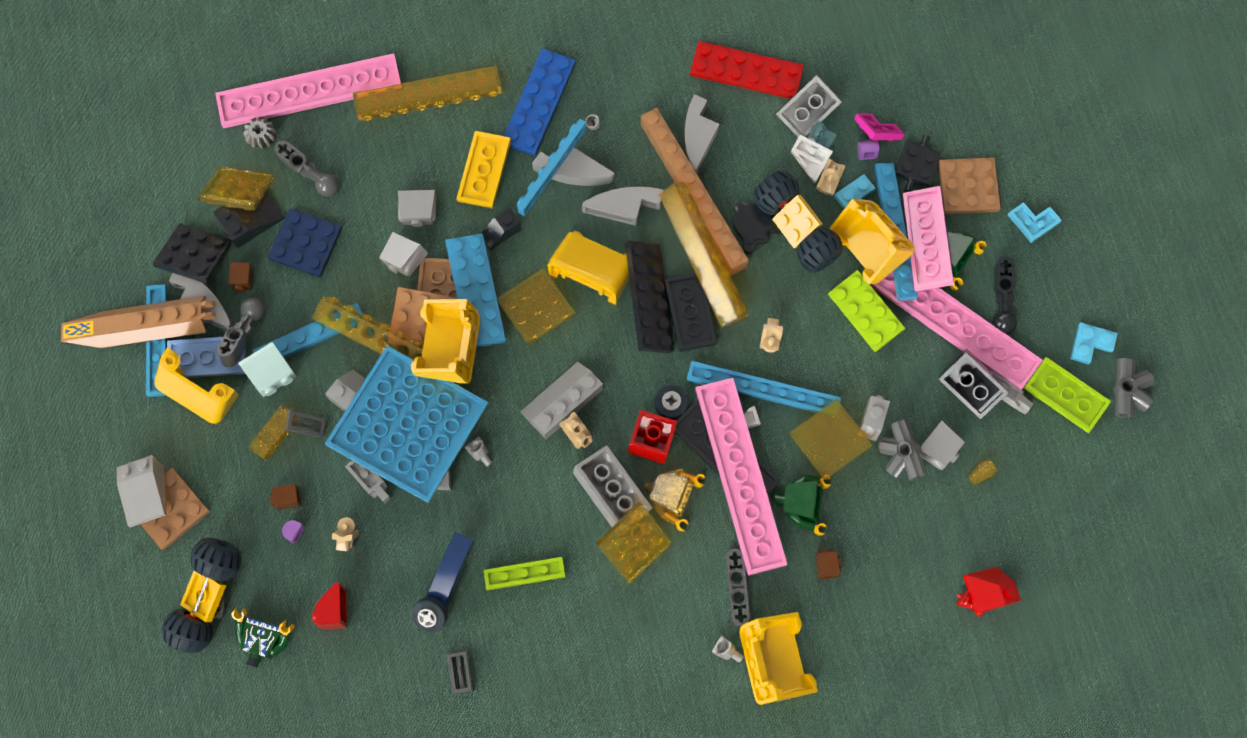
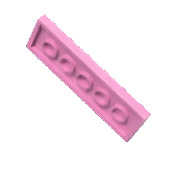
[903,186,954,291]

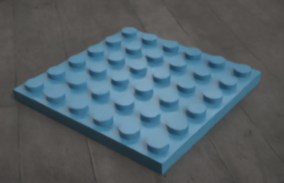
[325,346,488,503]

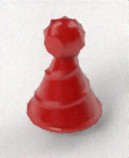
[956,590,985,617]

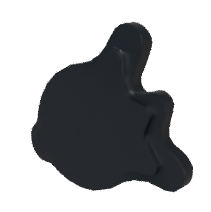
[733,201,782,253]

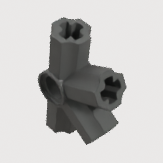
[1113,358,1154,418]
[879,419,927,480]

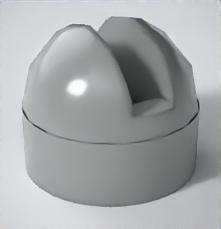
[585,114,600,130]

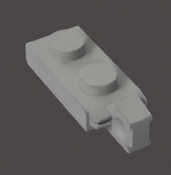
[990,370,1033,414]
[345,460,391,503]

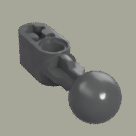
[274,140,339,197]
[217,297,265,367]

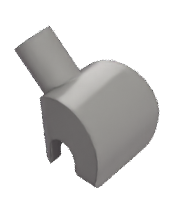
[465,437,492,467]
[712,636,743,662]

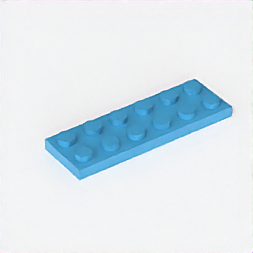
[445,233,506,348]

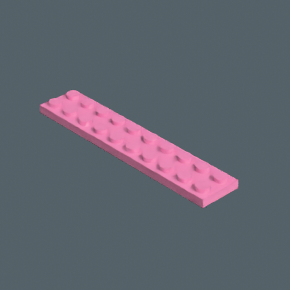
[215,53,402,128]
[870,272,1043,390]
[696,378,787,576]

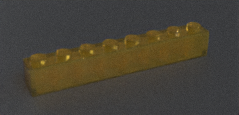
[353,66,502,121]
[659,182,748,328]

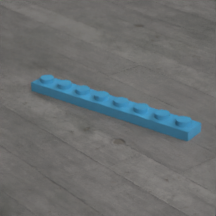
[874,163,918,301]
[687,361,841,417]

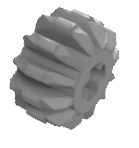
[243,117,276,149]

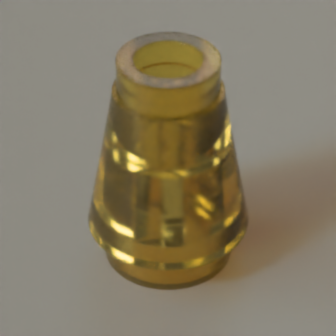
[967,459,998,486]

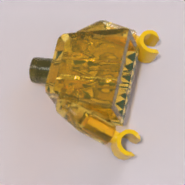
[644,469,705,531]

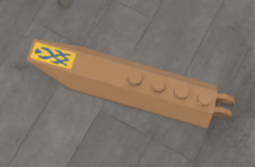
[61,296,216,348]

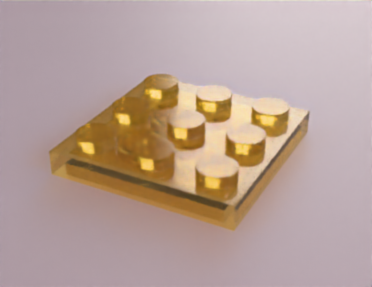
[199,167,273,210]
[497,268,575,345]
[790,399,872,480]
[595,502,672,584]

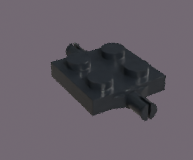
[895,135,941,192]

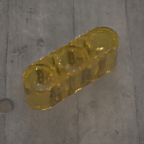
[249,404,300,460]

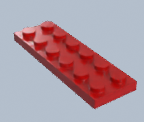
[690,41,804,99]

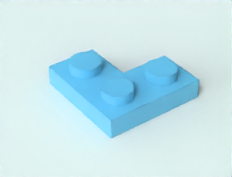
[834,174,875,209]
[1008,202,1062,243]
[1070,322,1118,365]

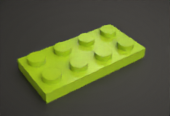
[828,270,905,353]
[1024,357,1111,433]

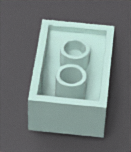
[239,342,296,397]

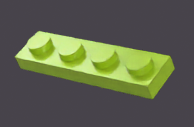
[483,557,565,591]

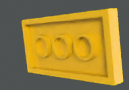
[456,131,511,209]

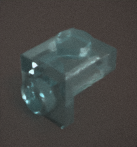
[808,121,837,149]

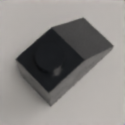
[480,208,522,250]

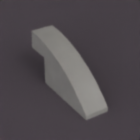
[684,94,720,174]
[532,148,615,186]
[582,187,664,226]
[169,273,234,330]

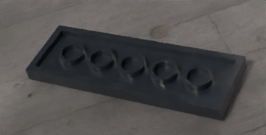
[625,240,674,353]
[674,400,781,495]

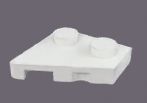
[791,135,833,183]

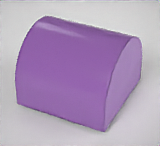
[858,141,880,160]
[282,520,306,544]

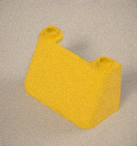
[829,199,916,284]
[547,231,630,305]
[411,299,480,383]
[154,347,239,424]
[740,612,818,705]

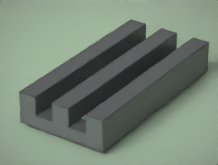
[284,410,326,438]
[447,650,473,695]

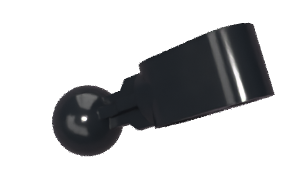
[992,257,1017,335]

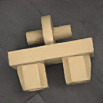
[816,158,845,196]
[760,318,783,352]
[559,411,593,449]
[332,517,359,551]

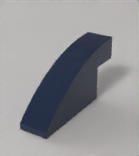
[427,532,474,608]

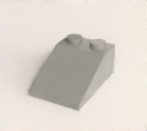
[776,75,843,137]
[117,455,166,528]

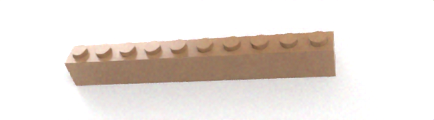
[641,108,748,276]

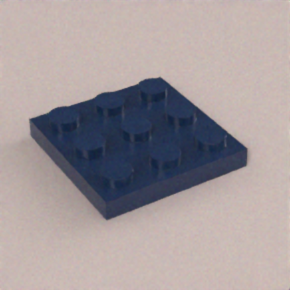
[268,208,342,278]

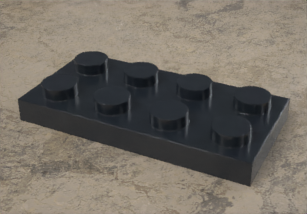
[664,272,717,352]

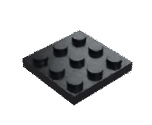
[153,223,232,284]

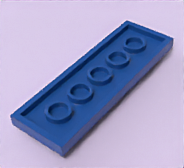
[504,48,576,156]

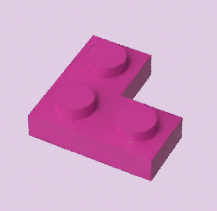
[854,113,904,141]

